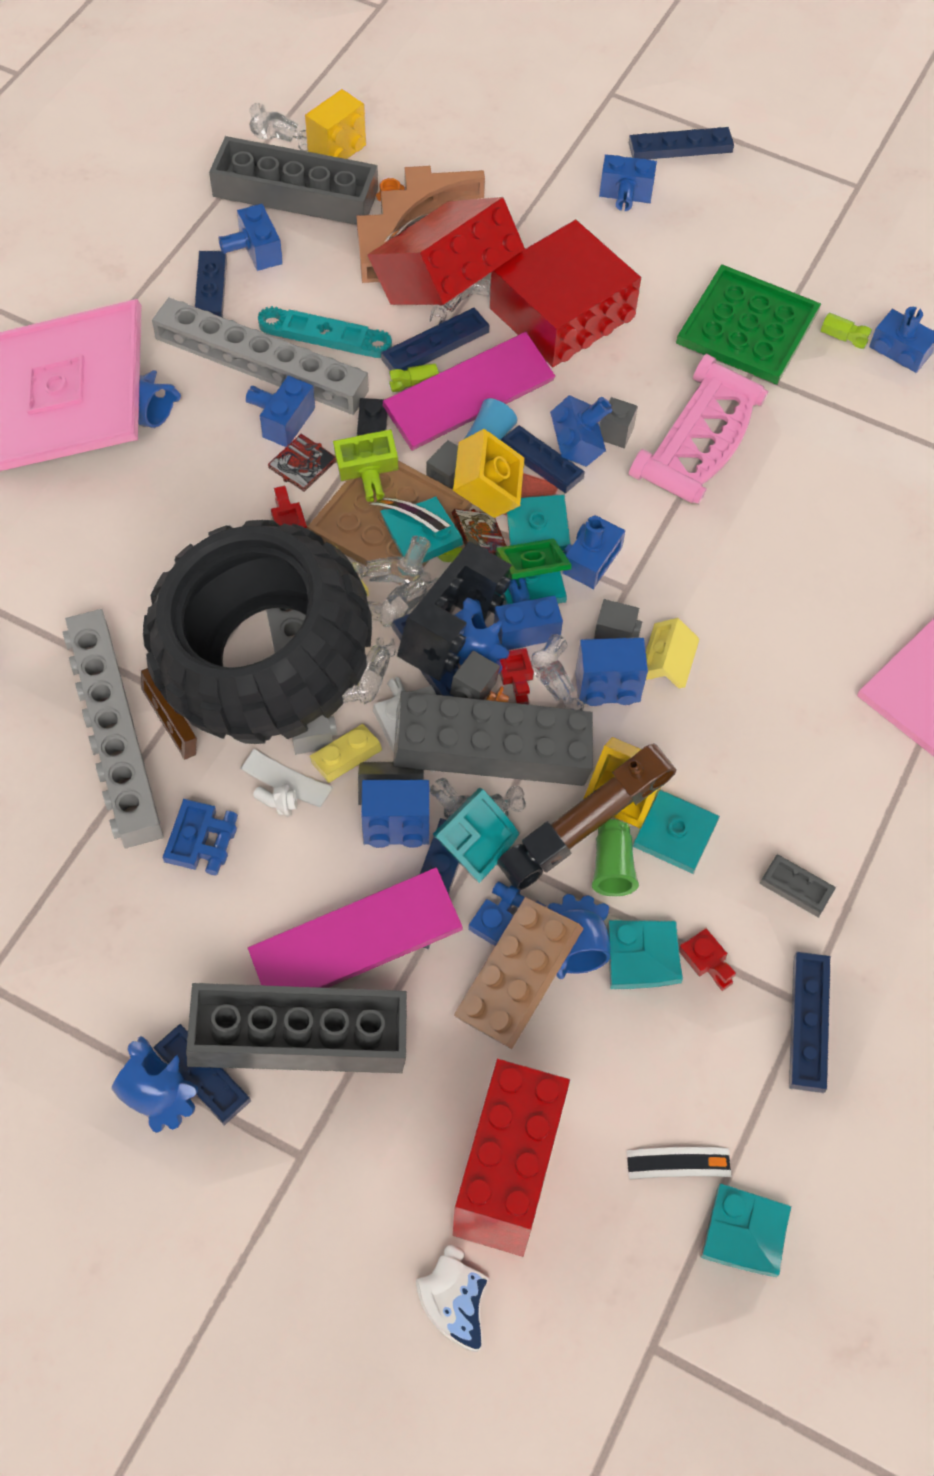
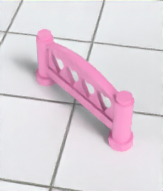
[629,354,769,504]

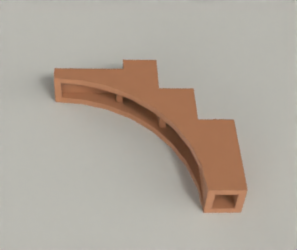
[356,166,485,283]

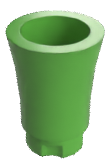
[592,819,639,896]

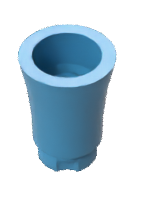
[464,398,518,440]

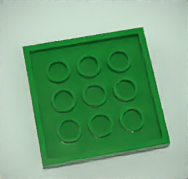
[676,264,821,385]

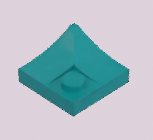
[380,497,463,569]
[432,788,520,883]
[608,920,683,989]
[701,1183,792,1278]

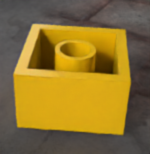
[305,89,366,159]
[453,429,524,518]

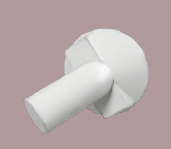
[253,784,297,817]

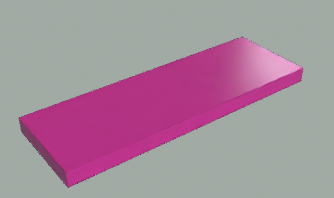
[382,332,555,451]
[247,867,463,988]

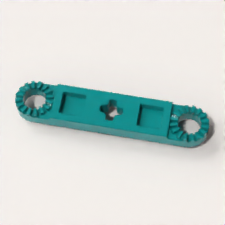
[258,306,392,358]

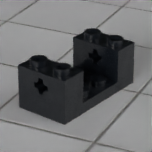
[397,541,512,681]

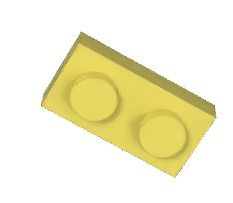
[310,724,382,783]

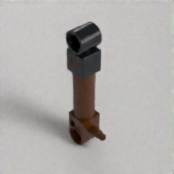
[497,743,677,890]

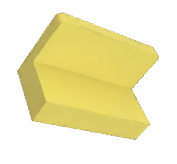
[646,618,699,689]

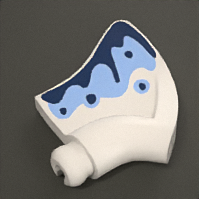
[416,1245,489,1352]

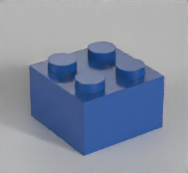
[575,638,648,706]
[361,780,429,848]

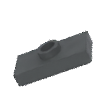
[760,854,836,918]

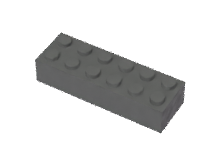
[209,136,378,225]
[393,691,593,786]
[186,983,407,1073]

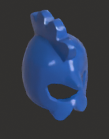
[138,370,181,428]
[455,598,509,674]
[547,894,611,979]
[111,1036,198,1133]

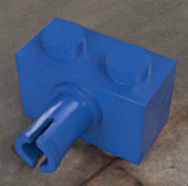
[599,154,657,211]
[218,204,282,271]
[869,306,934,373]
[246,375,315,448]
[550,395,612,467]
[562,515,626,590]
[494,578,563,650]

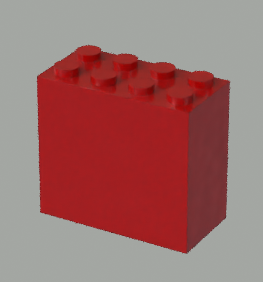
[367,197,525,305]
[489,219,642,368]
[452,1058,571,1257]

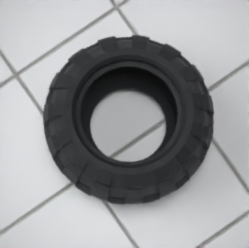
[143,520,372,744]

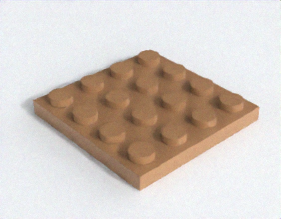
[307,461,472,589]

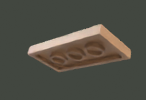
[454,897,584,1049]

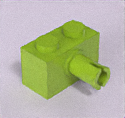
[333,429,398,502]

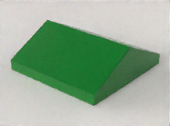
[496,538,571,580]

